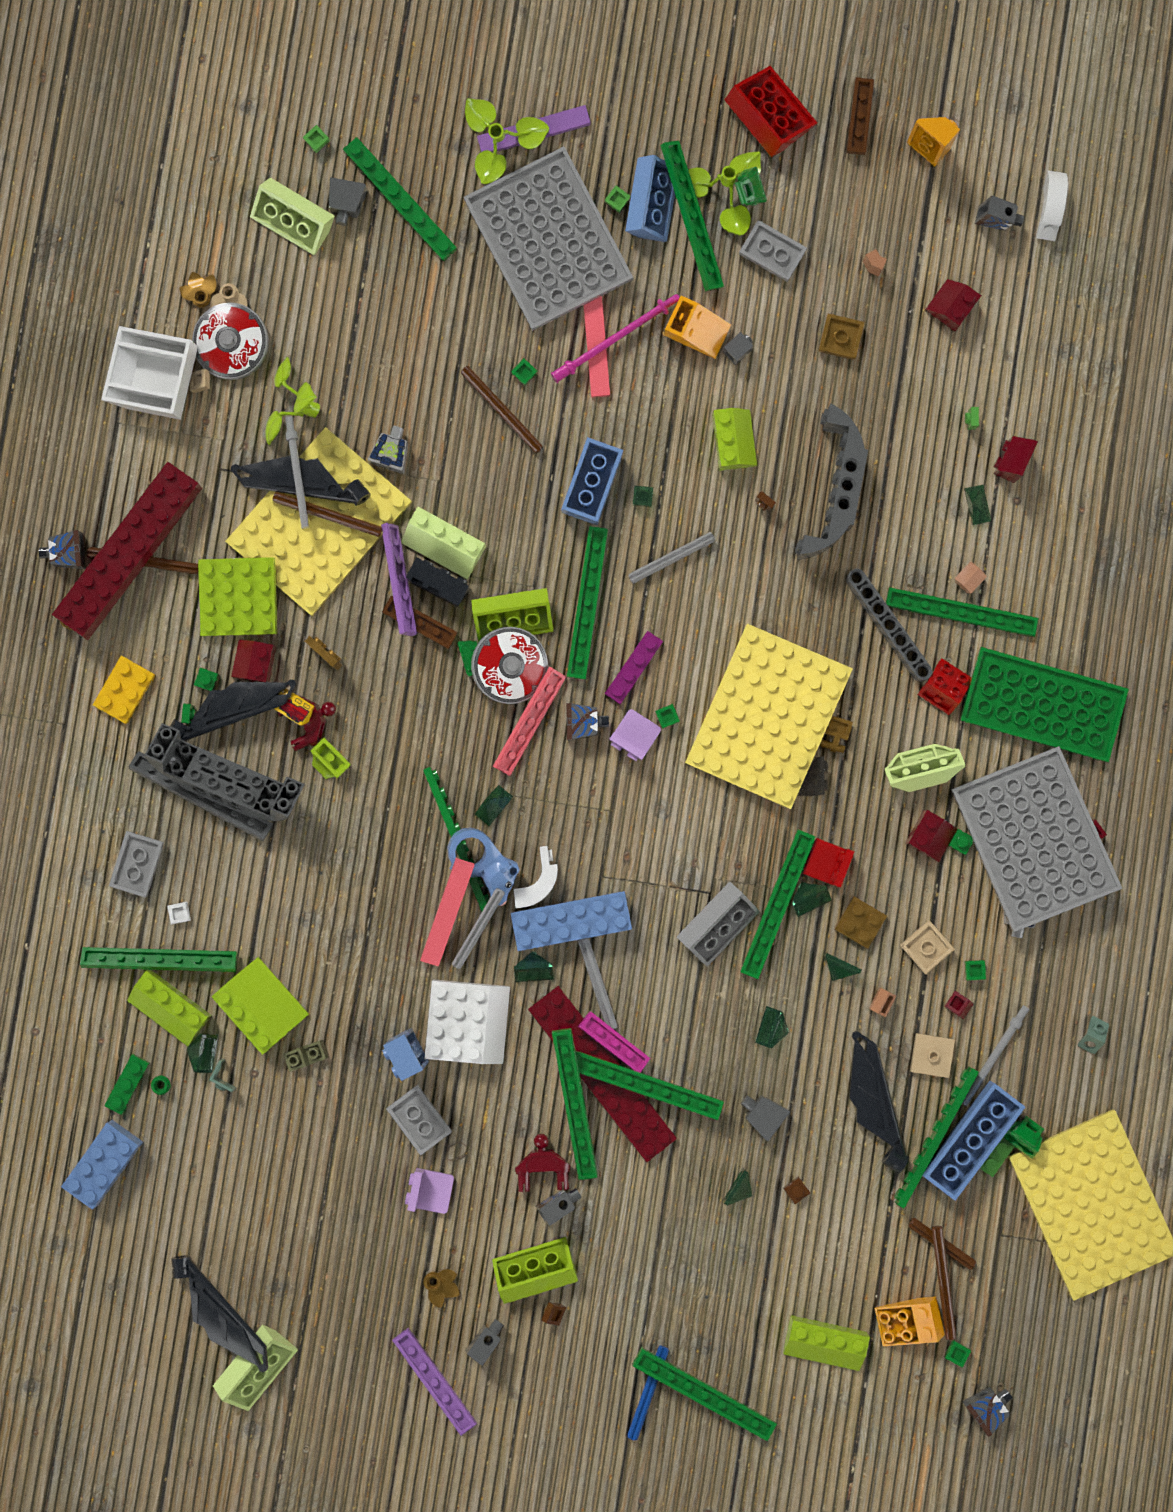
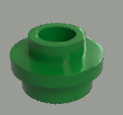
[151,1075,171,1095]

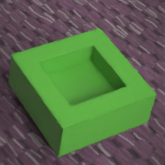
[303,125,330,153]
[604,186,631,214]
[965,407,979,430]

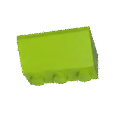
[712,408,757,471]

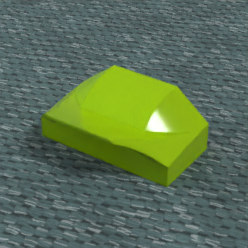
[311,738,351,779]

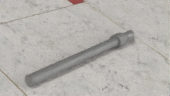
[285,417,309,529]
[962,1005,1030,1106]

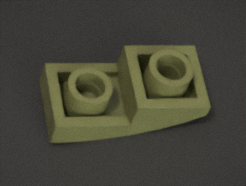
[283,1039,329,1072]

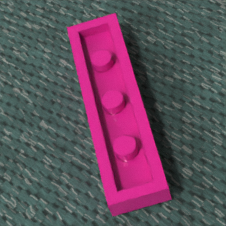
[578,1012,651,1072]

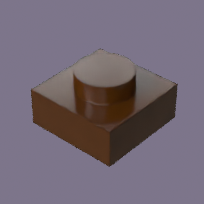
[755,491,776,512]
[783,1176,810,1204]
[541,1302,567,1326]

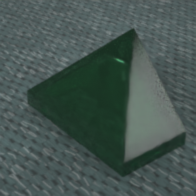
[964,484,991,526]
[475,785,513,826]
[792,882,832,917]
[514,951,554,982]
[823,952,862,981]
[755,1006,789,1049]
[186,1033,218,1073]
[723,1168,752,1206]

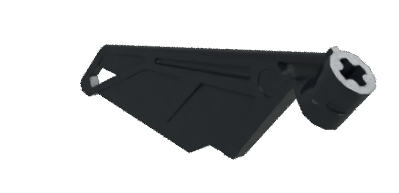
[230,455,371,506]
[170,679,297,741]
[849,1031,909,1174]
[171,1255,268,1372]

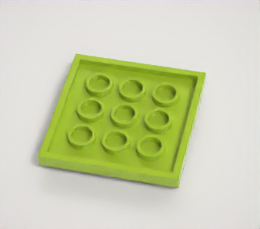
[198,557,277,636]

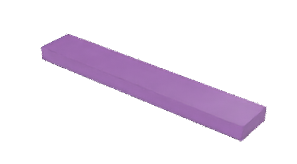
[477,105,591,153]
[381,523,417,636]
[392,1327,477,1436]

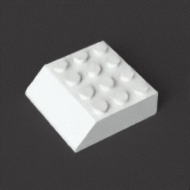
[101,326,198,420]
[425,980,510,1064]

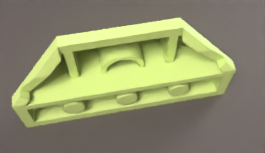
[885,744,965,792]

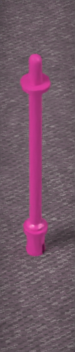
[551,294,680,383]

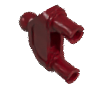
[277,694,336,752]
[515,1134,571,1192]

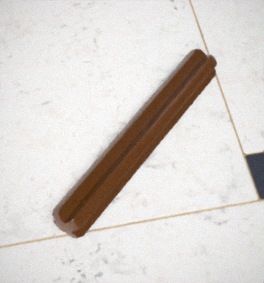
[908,1218,976,1270]

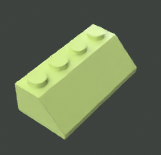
[250,178,335,255]
[401,507,486,580]
[213,1325,298,1411]

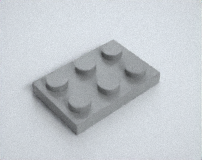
[739,220,807,282]
[109,831,164,897]
[386,1085,452,1155]

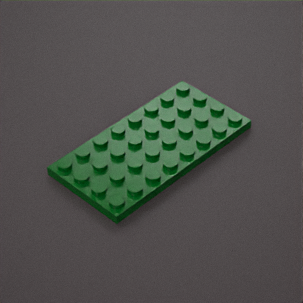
[959,647,1129,763]

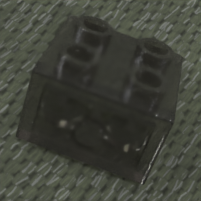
[797,756,828,796]

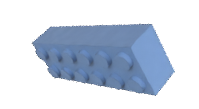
[511,891,632,951]
[923,1081,1025,1201]

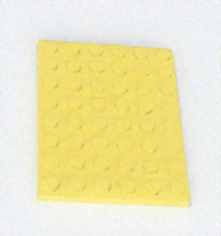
[225,427,412,616]
[685,624,853,809]
[1008,1109,1173,1301]

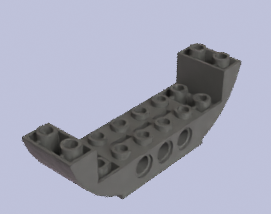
[795,403,868,560]
[144,723,305,821]

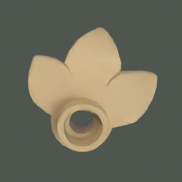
[210,283,248,308]

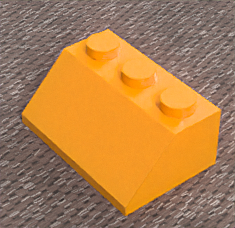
[907,117,960,167]

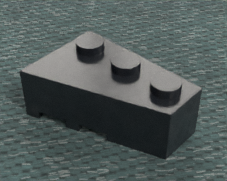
[406,557,470,608]

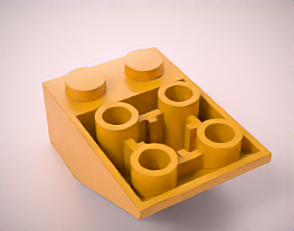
[664,295,731,359]
[874,1296,945,1347]

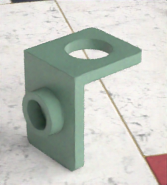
[1078,1016,1109,1054]
[209,1058,236,1092]

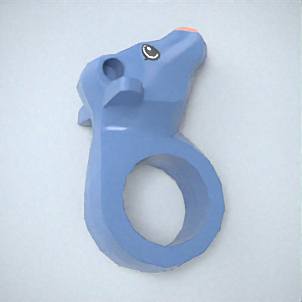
[447,827,519,906]

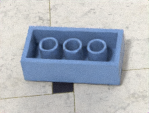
[561,437,623,525]
[382,1028,429,1081]
[61,1120,143,1210]

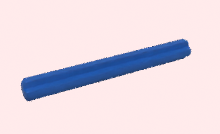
[628,1345,669,1441]

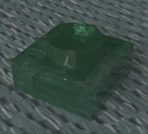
[632,485,654,507]

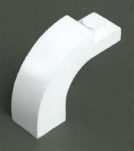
[1036,171,1068,241]
[514,846,558,908]

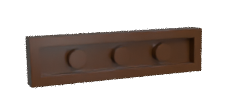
[846,77,874,155]
[382,596,458,649]

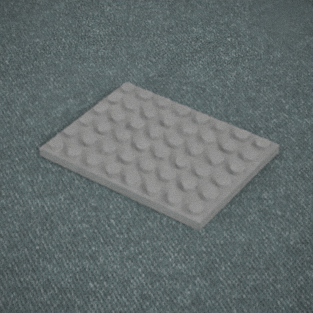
[463,146,633,331]
[951,746,1123,932]

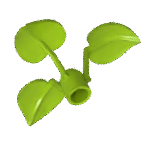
[465,98,549,184]
[688,152,761,236]
[265,357,320,446]

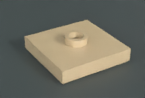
[900,920,955,975]
[910,1033,955,1078]

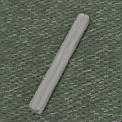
[628,532,715,583]
[452,888,505,969]
[578,938,617,1029]

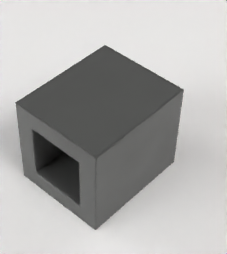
[723,332,753,365]

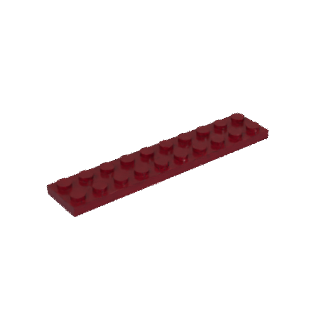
[528,985,677,1162]

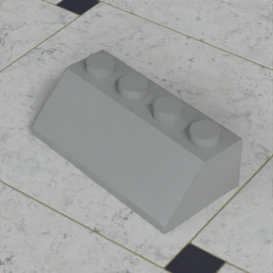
[677,882,760,967]

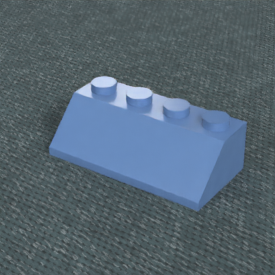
[625,155,675,242]

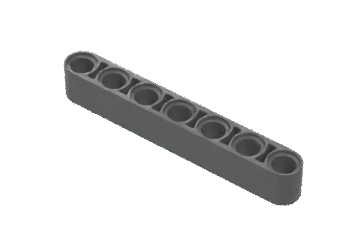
[846,569,932,682]

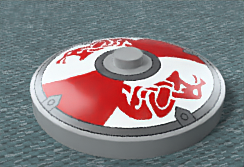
[192,303,269,380]
[471,627,548,704]

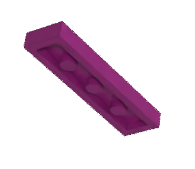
[605,631,663,705]

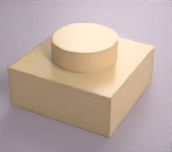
[190,369,210,393]

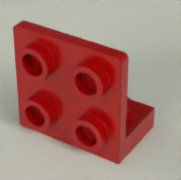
[917,658,971,715]
[803,838,855,888]

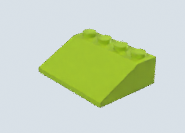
[211,957,309,1055]

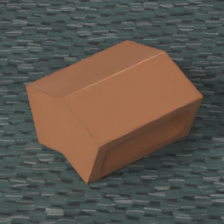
[862,249,887,277]
[954,561,987,594]
[869,987,896,1017]

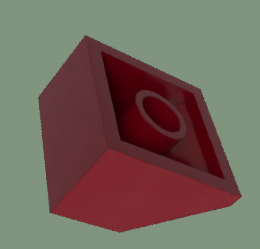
[925,279,982,332]
[993,436,1038,483]
[231,640,277,682]
[905,810,957,862]

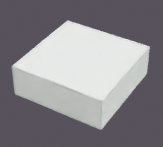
[167,902,191,925]

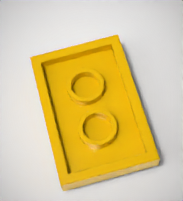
[93,655,155,724]

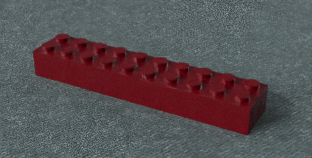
[51,461,203,641]

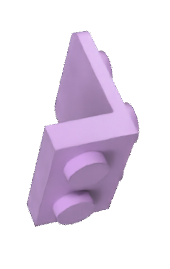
[609,709,661,761]
[405,1168,454,1214]

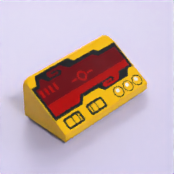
[274,688,314,726]

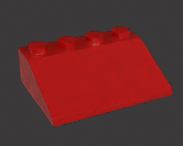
[724,66,818,157]

